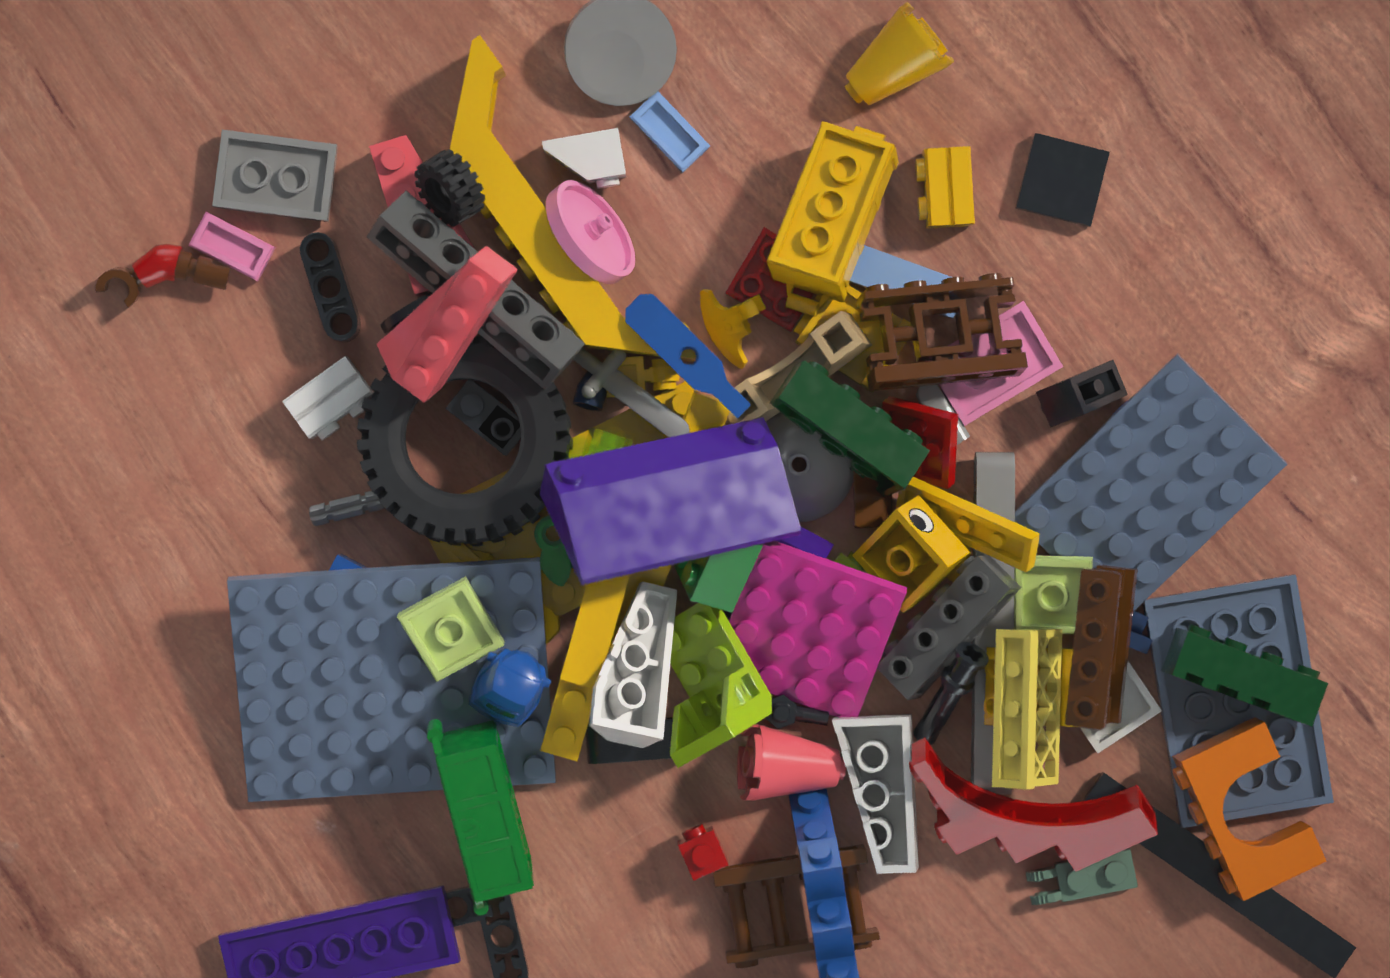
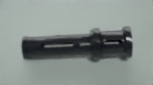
[913,642,989,745]

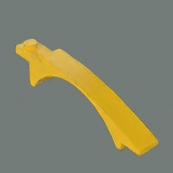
[540,574,630,761]

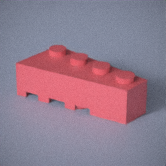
[369,135,476,297]

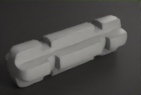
[309,491,384,526]

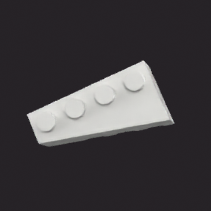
[832,714,919,874]

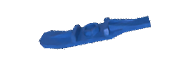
[625,294,751,419]

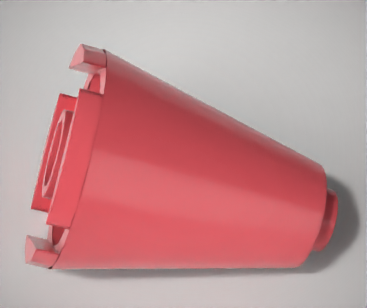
[737,724,846,801]

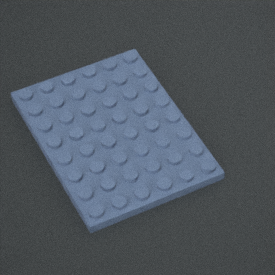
[227,557,556,802]

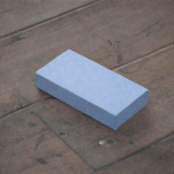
[630,91,710,173]

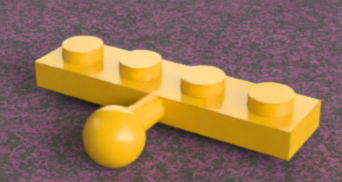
[896,477,1040,582]

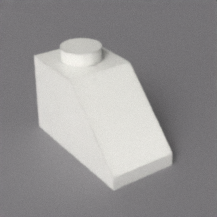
[542,128,626,188]

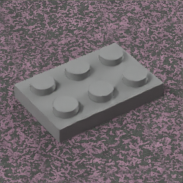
[212,130,338,222]

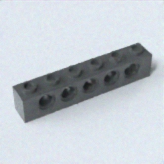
[367,191,585,390]

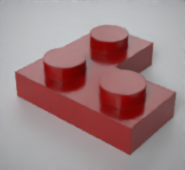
[882,396,958,489]

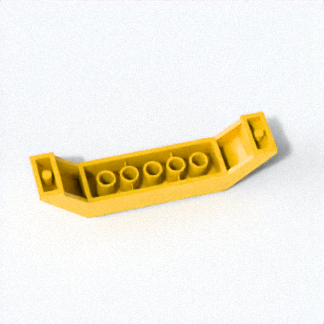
[449,35,696,362]

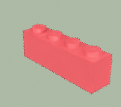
[376,246,518,403]

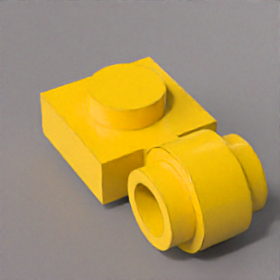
[607,356,680,398]

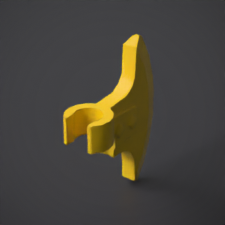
[700,289,766,369]

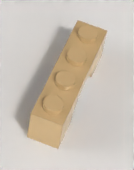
[727,311,872,424]

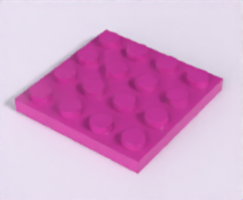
[729,541,907,717]

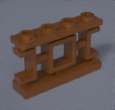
[856,273,1028,391]
[1065,565,1138,730]

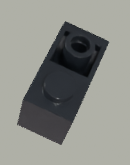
[445,380,521,457]

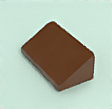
[853,471,892,528]

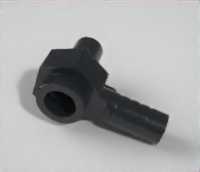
[765,695,829,729]

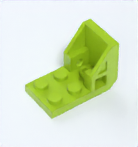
[670,603,772,768]

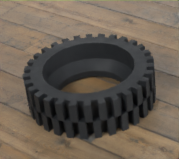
[357,335,573,547]

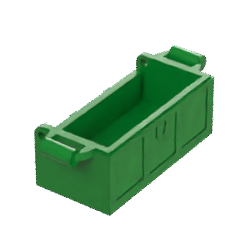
[427,719,534,915]

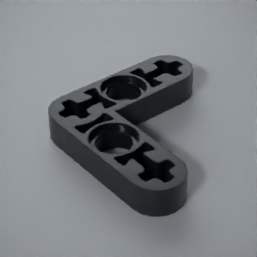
[445,886,529,978]

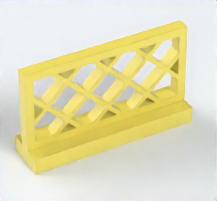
[992,629,1062,789]

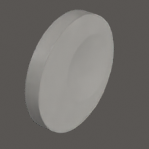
[564,0,677,106]

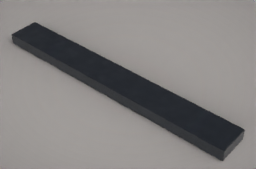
[1082,772,1356,978]

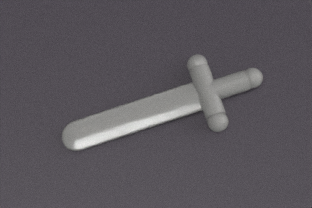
[573,348,689,437]

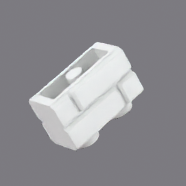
[283,356,374,441]

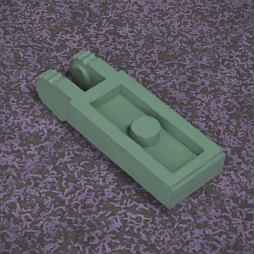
[1025,848,1138,905]

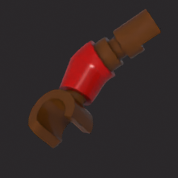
[95,244,230,308]

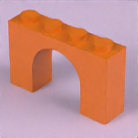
[1172,717,1327,901]

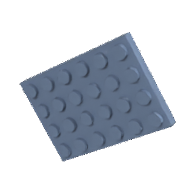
[1015,353,1288,612]
[1143,574,1334,828]

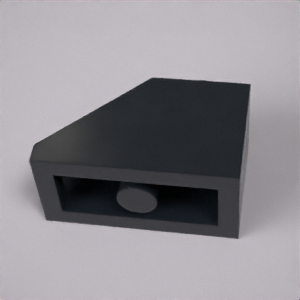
[1036,359,1128,428]

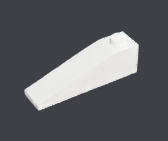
[589,582,677,748]

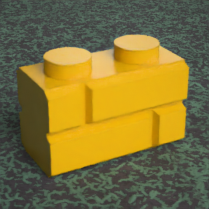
[915,146,975,229]

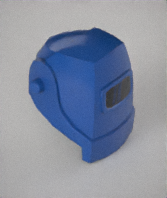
[468,648,551,727]

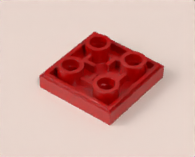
[725,227,814,333]

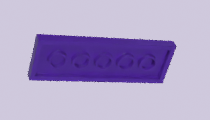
[218,885,461,978]

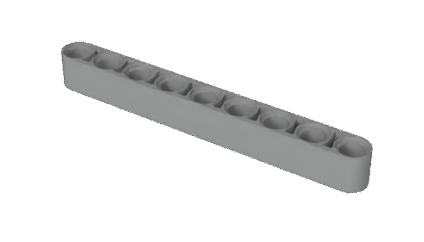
[971,452,1015,795]

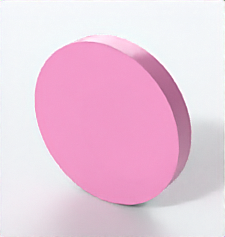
[546,180,635,284]

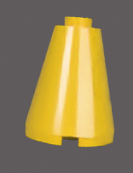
[845,2,954,105]

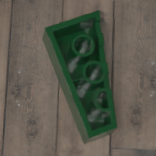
[770,360,930,497]
[1161,624,1328,727]

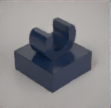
[1129,611,1153,654]

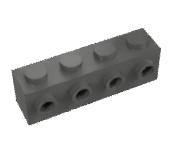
[877,555,1022,700]

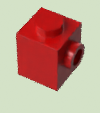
[678,824,729,881]

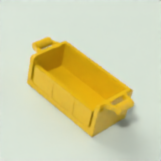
[766,121,899,317]

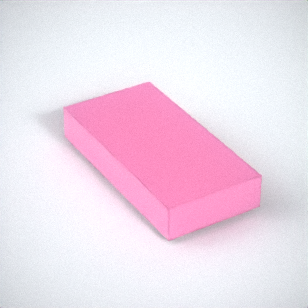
[188,212,276,281]

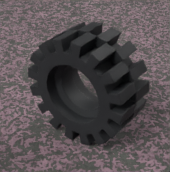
[414,150,485,227]

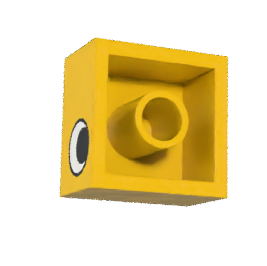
[852,495,971,613]

